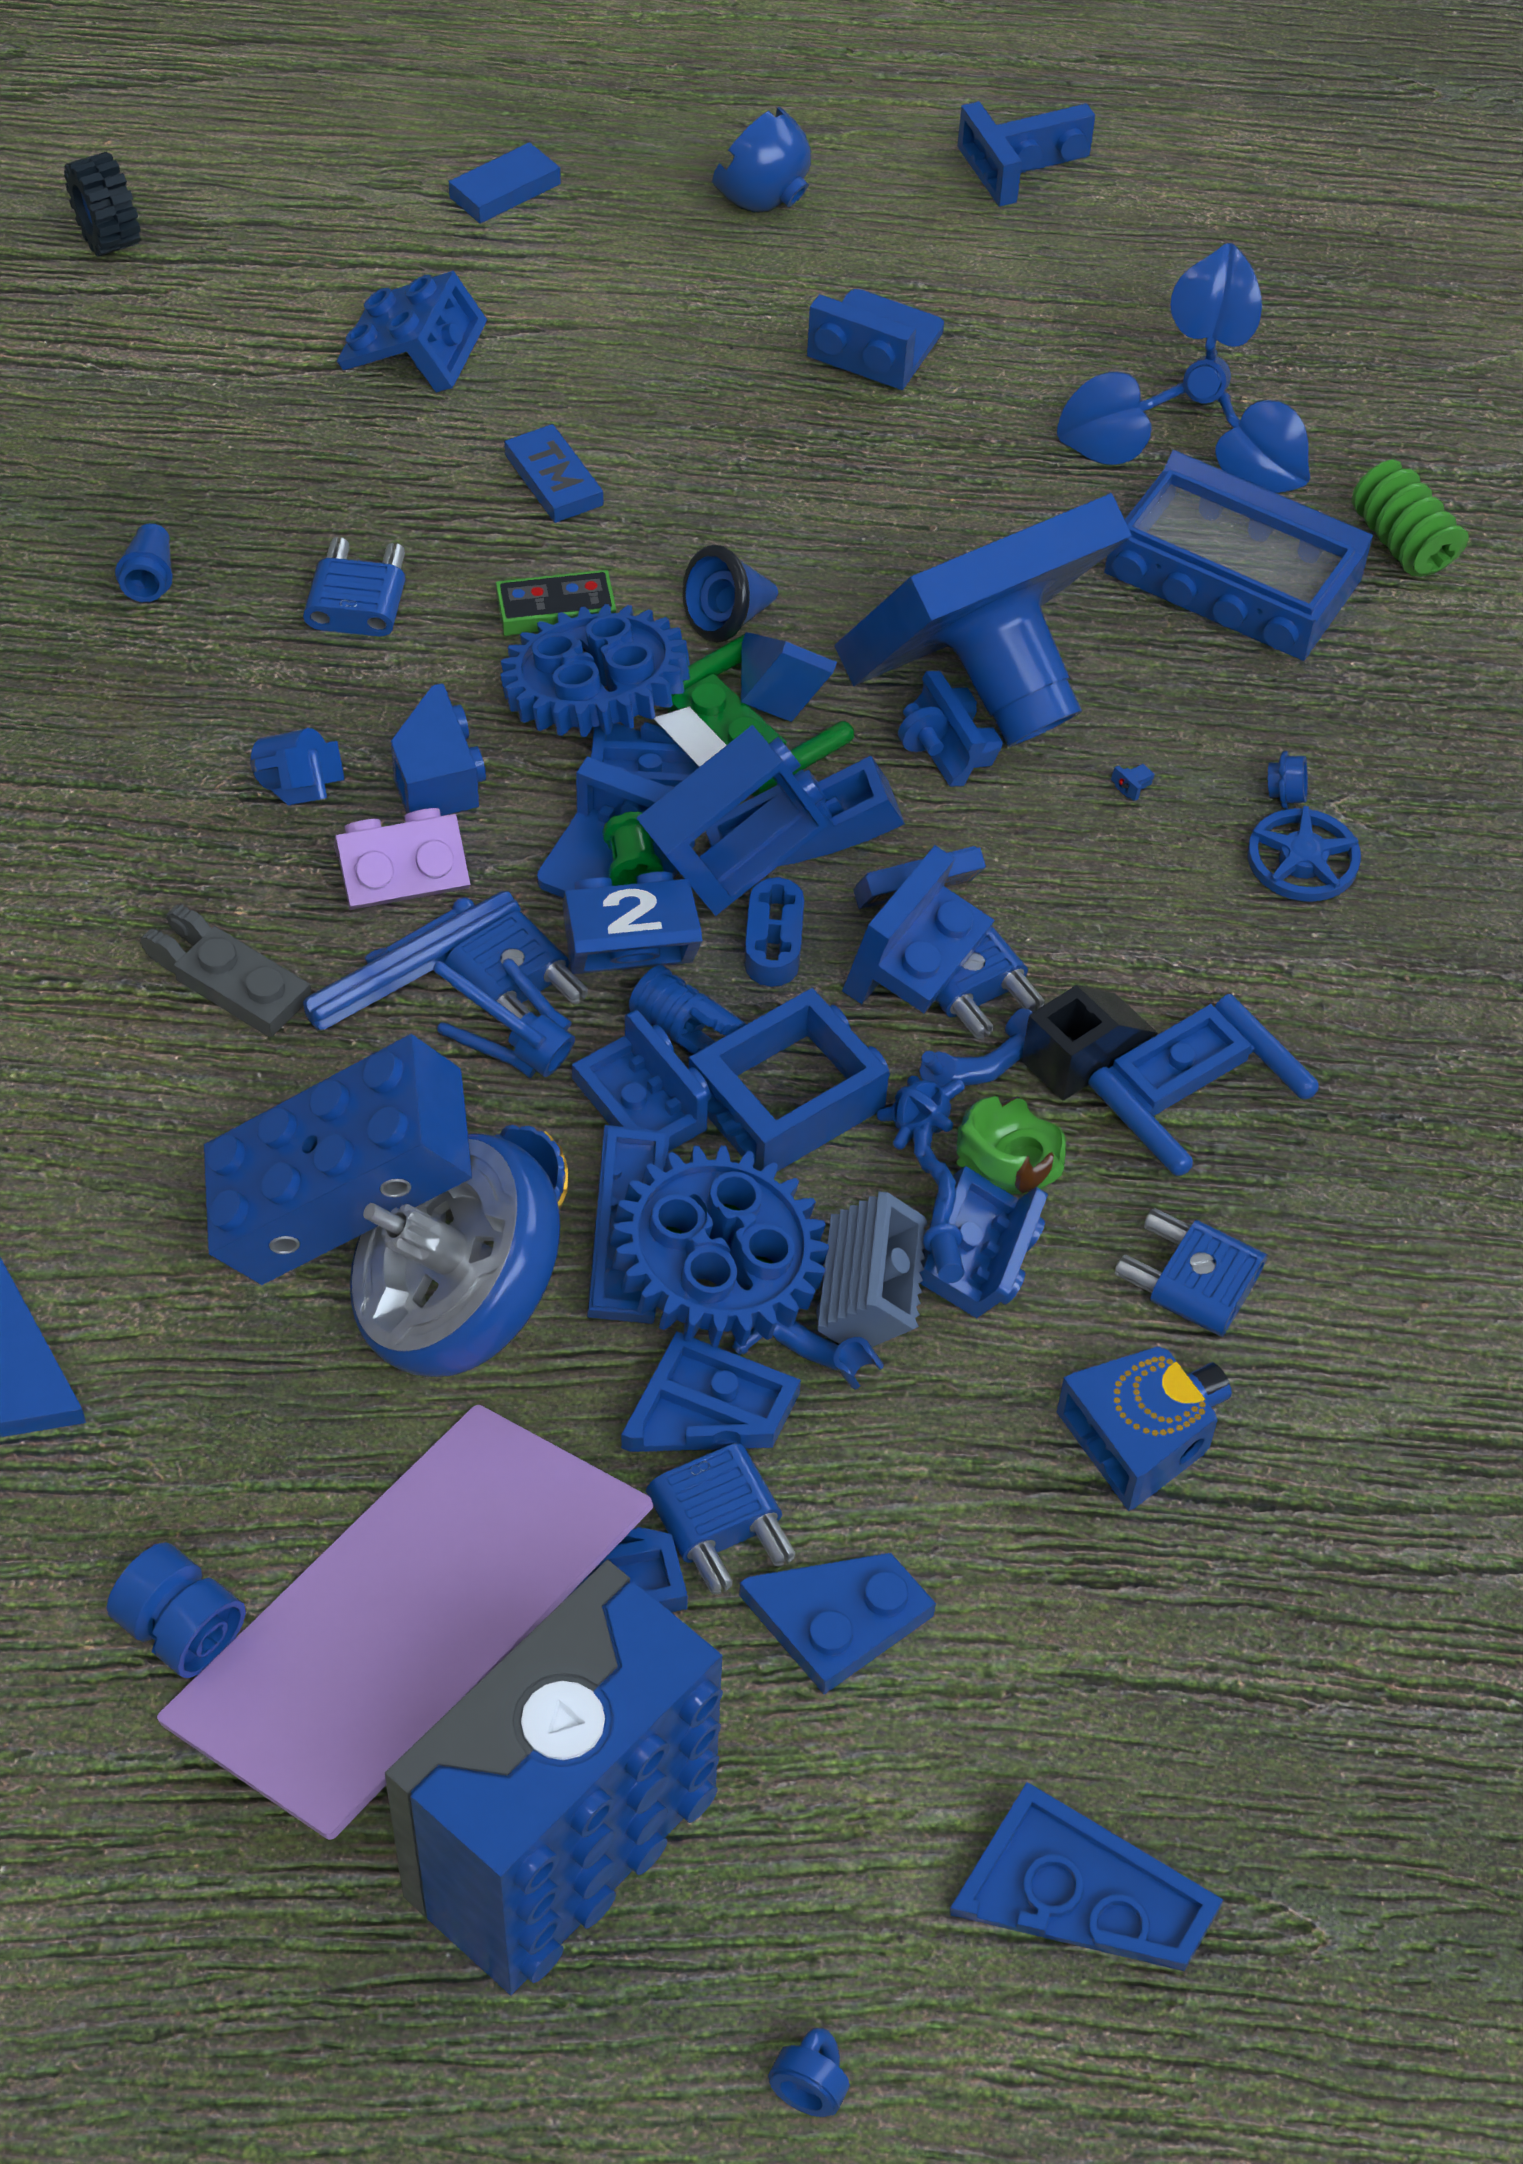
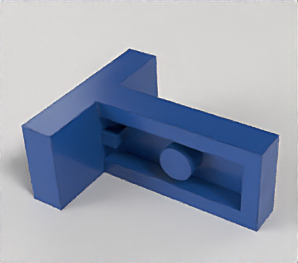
[957,101,1095,207]

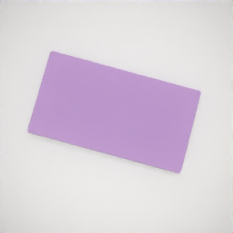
[157,1405,653,1840]

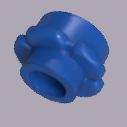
[1268,751,1308,809]

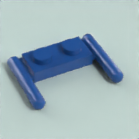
[1088,994,1319,1176]

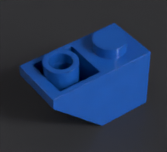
[391,683,486,816]

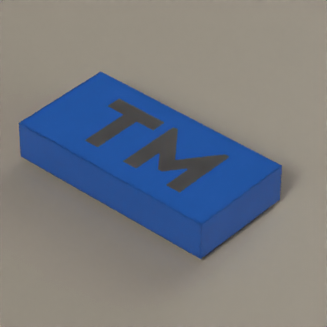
[504,424,604,523]

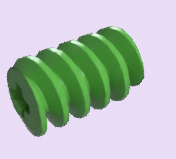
[1351,459,1469,577]

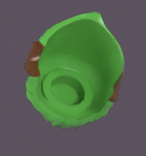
[957,1095,1066,1194]

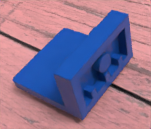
[337,270,487,393]

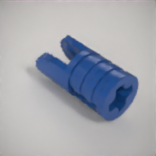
[629,965,746,1055]

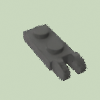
[140,904,312,1038]

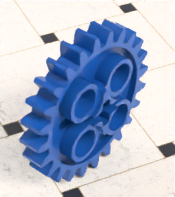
[500,604,690,737]
[610,1145,829,1347]

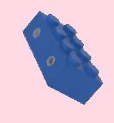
[204,1034,472,1285]

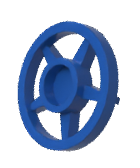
[1247,806,1361,902]

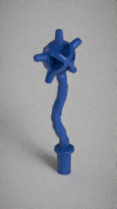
[877,1075,965,1283]

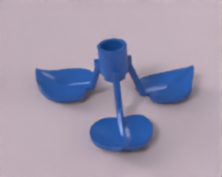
[1057,243,1310,493]

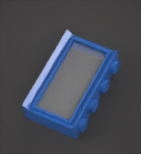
[1104,450,1373,661]

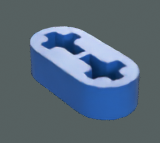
[744,877,804,987]

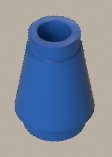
[115,523,173,602]

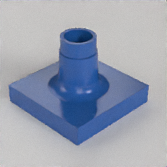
[834,493,1132,747]

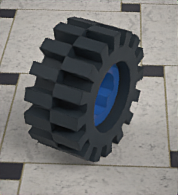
[64,151,141,256]

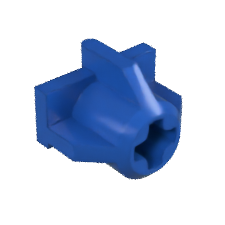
[250,728,345,805]

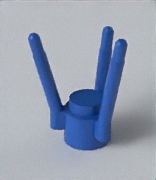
[433,958,575,1078]

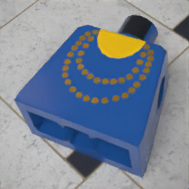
[1057,1346,1232,1511]

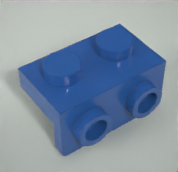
[572,1009,711,1152]
[919,1166,1048,1319]

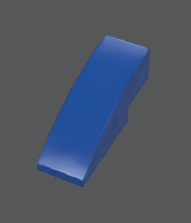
[706,756,905,866]

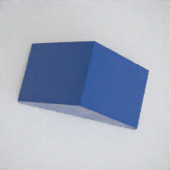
[741,632,837,722]

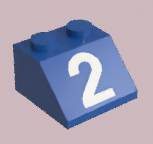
[562,871,703,974]

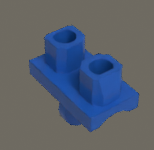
[898,671,1003,787]

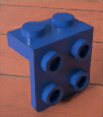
[807,289,944,390]
[537,756,695,898]

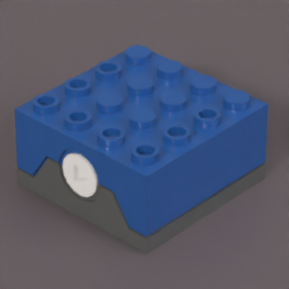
[385,1559,723,1996]

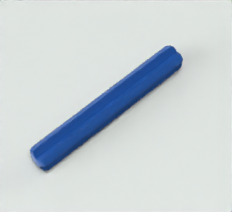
[303,891,521,1031]

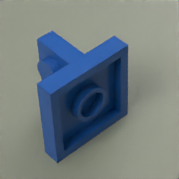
[842,845,995,1014]

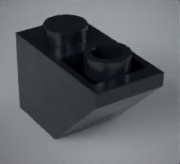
[1021,985,1158,1101]

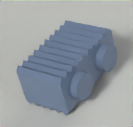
[816,1192,928,1347]

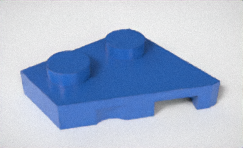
[621,1331,801,1452]
[739,1553,936,1695]

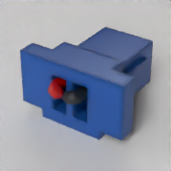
[1111,764,1155,801]

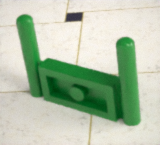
[666,634,854,797]

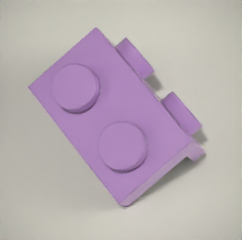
[334,808,471,910]

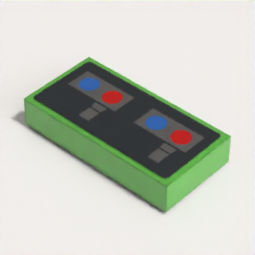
[496,570,616,636]

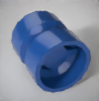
[106,1542,246,1678]

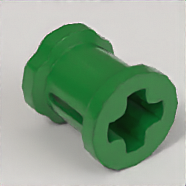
[602,811,664,886]

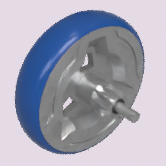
[350,1133,560,1377]

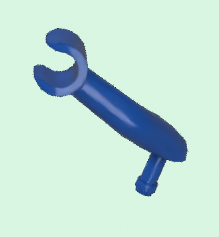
[919,1008,1033,1087]
[732,1321,884,1390]

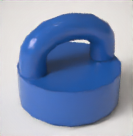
[768,2028,850,2117]

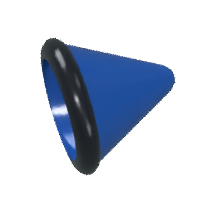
[682,544,778,643]

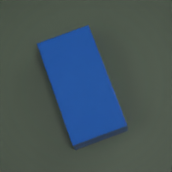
[449,142,561,224]

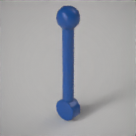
[365,897,475,964]

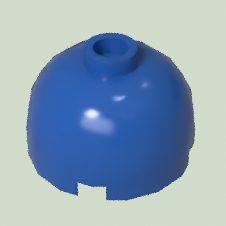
[712,107,812,213]

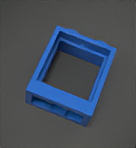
[637,725,829,916]
[689,988,890,1172]

